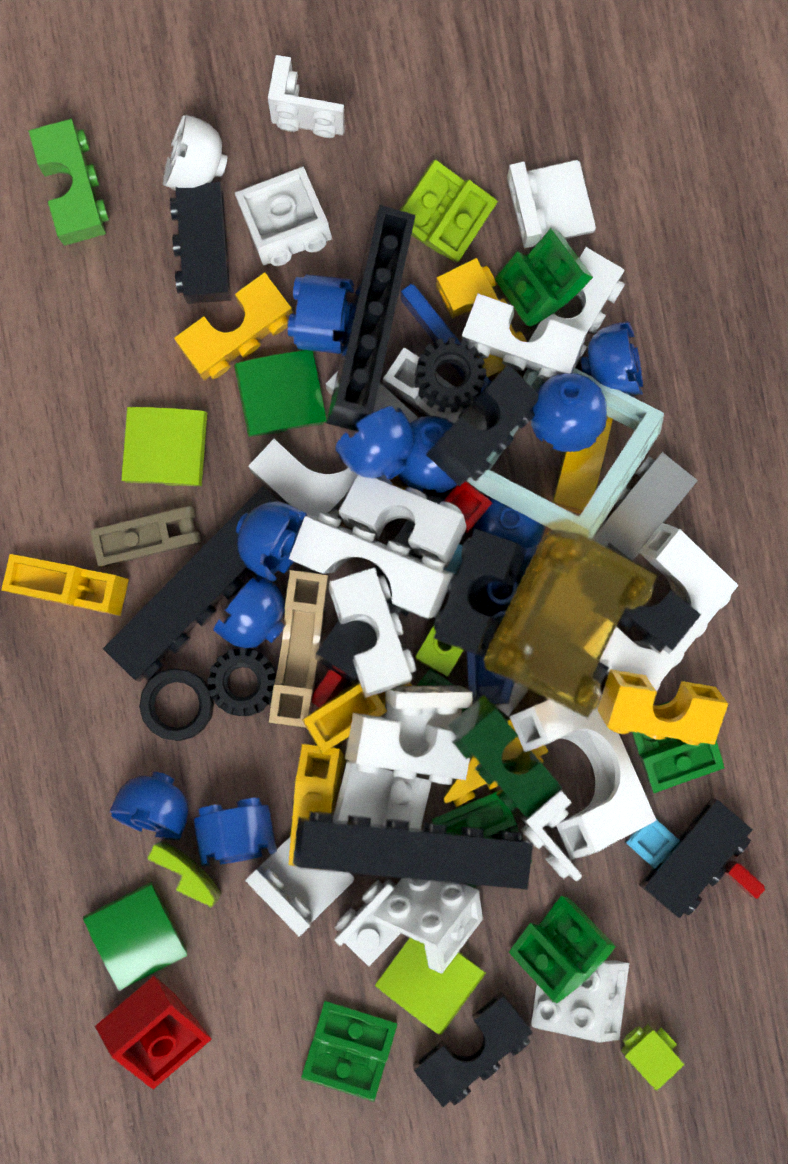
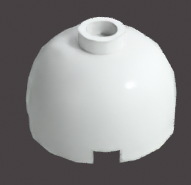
[163,115,227,190]

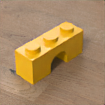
[436,258,527,381]
[174,272,293,381]
[597,669,728,745]

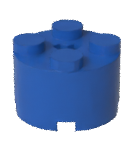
[288,274,354,354]
[194,798,277,866]

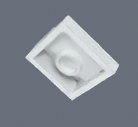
[235,166,332,266]

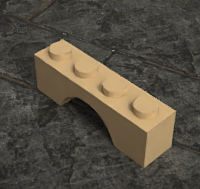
[269,570,329,728]

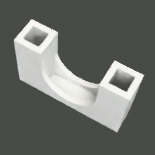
[248,371,418,517]
[567,523,738,691]
[510,687,657,860]

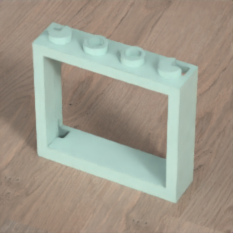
[467,368,664,548]

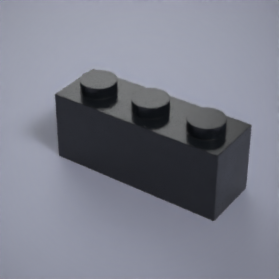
[170,182,231,304]
[639,799,753,918]

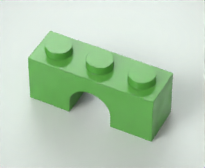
[28,119,109,246]

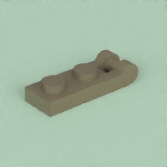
[90,506,202,568]

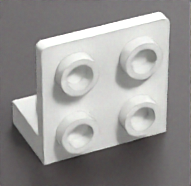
[268,55,345,138]
[507,160,596,248]
[385,685,472,752]
[333,761,432,829]
[520,790,582,881]
[245,836,354,937]
[334,878,400,966]
[374,878,483,974]
[531,960,629,1042]

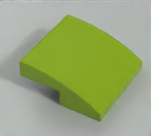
[400,159,498,263]
[121,407,207,486]
[147,841,221,907]
[375,937,486,1035]

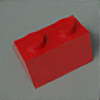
[95,976,212,1090]

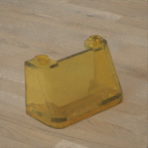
[484,529,657,718]

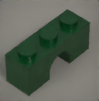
[448,695,562,818]

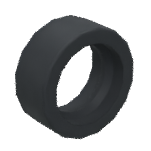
[139,668,214,741]

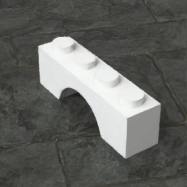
[289,512,454,618]

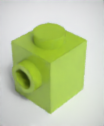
[415,626,463,678]
[620,1024,685,1091]

